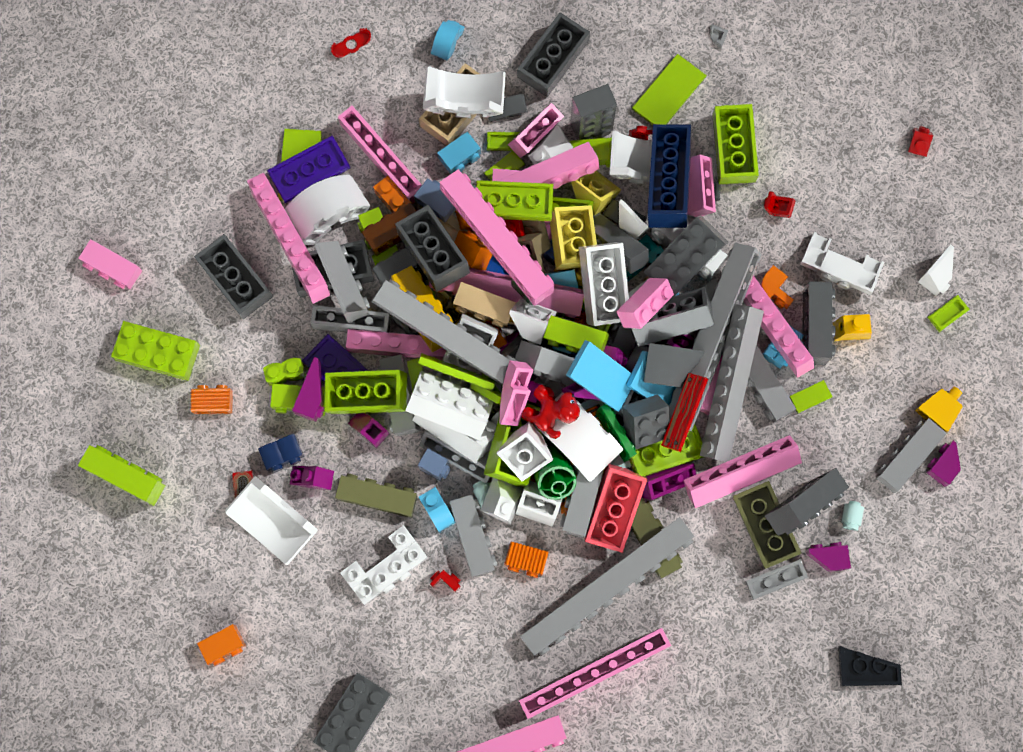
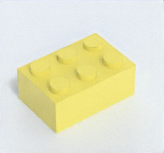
[550,205,597,270]

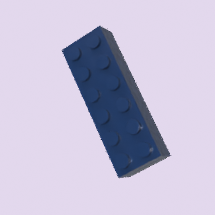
[648,124,691,228]

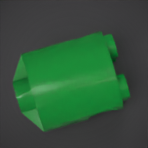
[534,445,577,500]

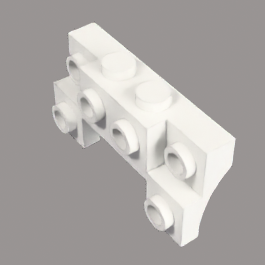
[800,232,884,295]
[340,525,428,605]

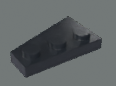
[838,646,902,686]

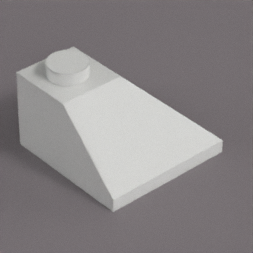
[528,124,573,165]
[619,199,649,240]
[918,245,954,296]
[509,299,557,345]
[497,422,553,481]
[480,478,524,525]

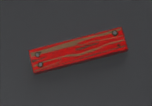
[661,373,708,452]

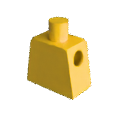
[833,314,872,341]
[915,386,963,433]

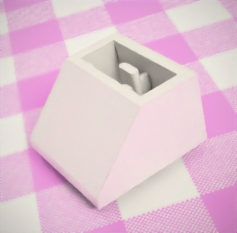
[516,480,562,527]

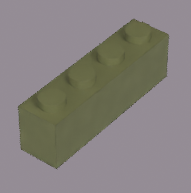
[335,473,418,518]
[631,498,683,580]

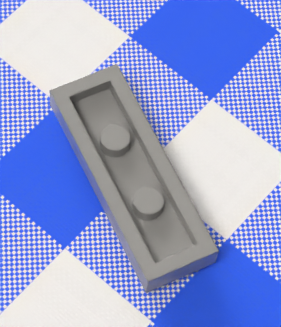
[745,559,808,600]

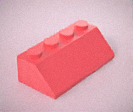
[584,464,647,553]

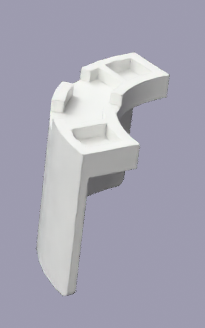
[423,67,506,118]
[610,130,652,184]
[285,175,370,245]
[532,393,624,481]
[225,476,318,565]

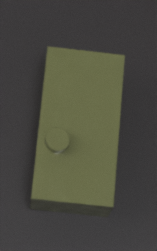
[733,481,802,569]

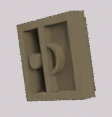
[508,220,551,275]

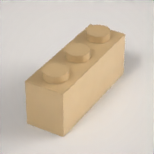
[453,282,516,328]

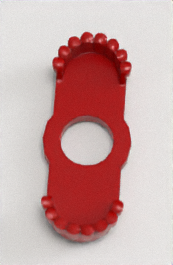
[331,28,371,58]

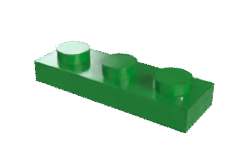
[595,404,637,463]

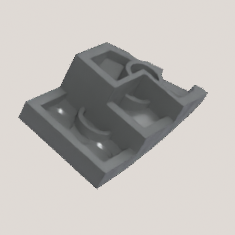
[643,343,705,387]

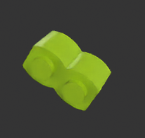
[263,358,306,386]

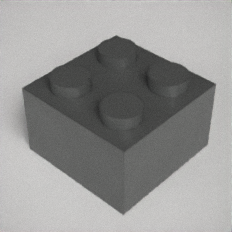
[623,394,669,450]

